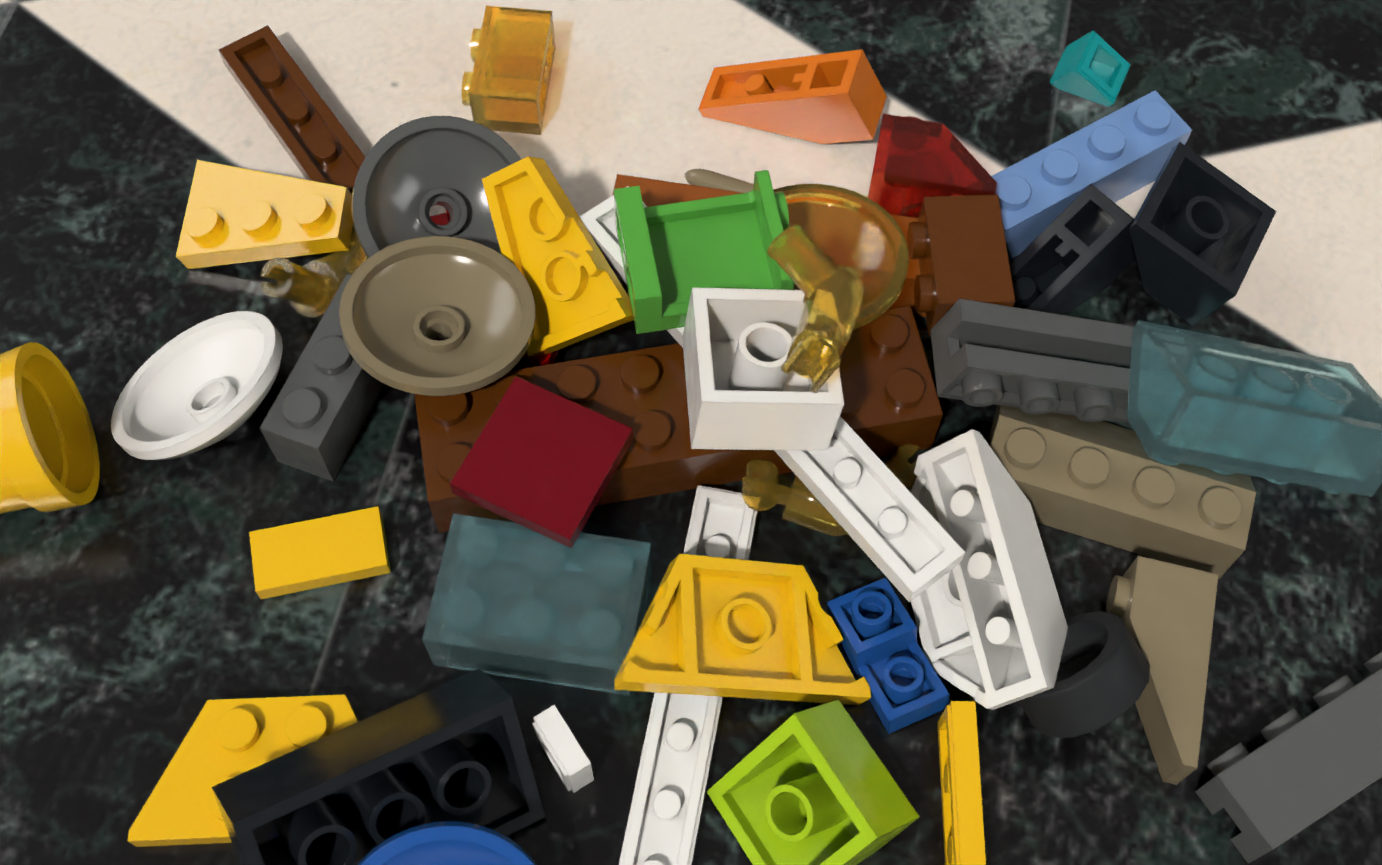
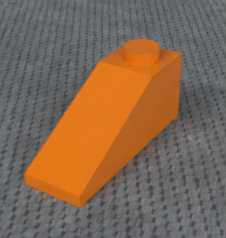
[698,49,887,144]

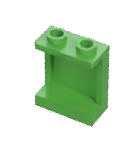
[614,170,803,334]

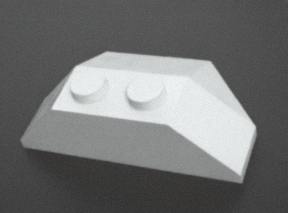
[911,429,1068,710]

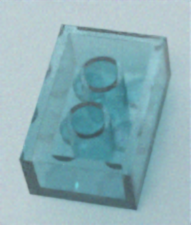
[422,513,652,696]

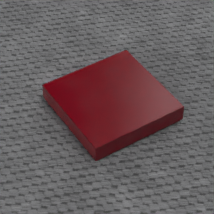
[450,376,634,549]

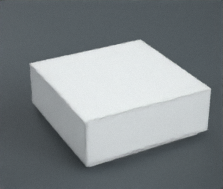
[532,705,594,793]

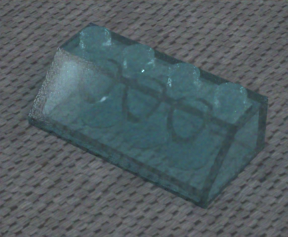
[1127,320,1382,497]

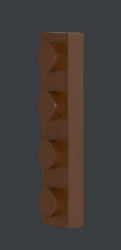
[219,25,365,194]

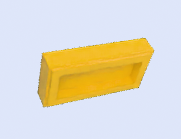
[249,506,391,599]

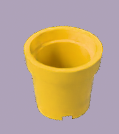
[0,342,100,514]

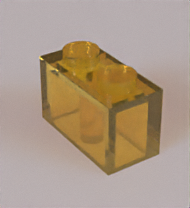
[461,6,556,135]

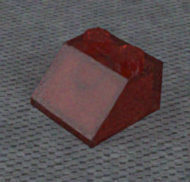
[865,114,997,218]

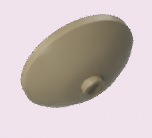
[339,236,535,396]

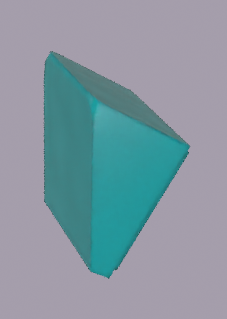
[1050,31,1130,107]

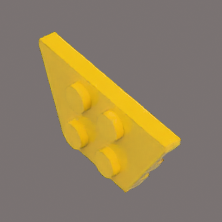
[614,553,871,705]
[128,695,359,847]

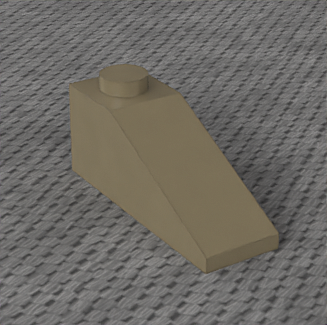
[1106,556,1218,785]

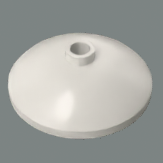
[111,311,283,460]

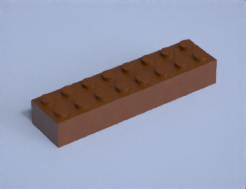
[414,306,943,533]

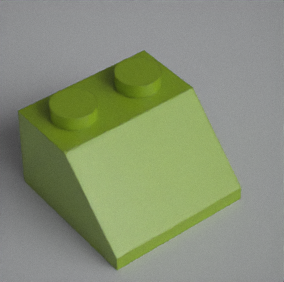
[706,699,920,865]

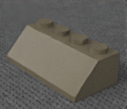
[987,405,1256,579]

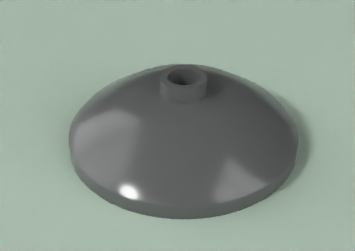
[352,116,521,258]

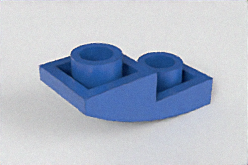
[827,577,950,734]

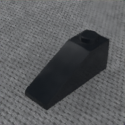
[1009,184,1136,315]

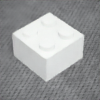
[682,287,844,450]

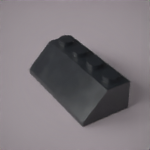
[211,669,545,865]

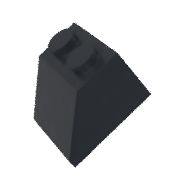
[1129,142,1276,326]

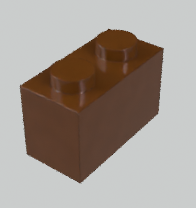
[907,195,1015,336]

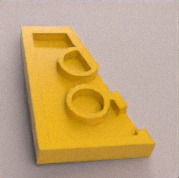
[482,156,634,356]
[176,160,353,269]

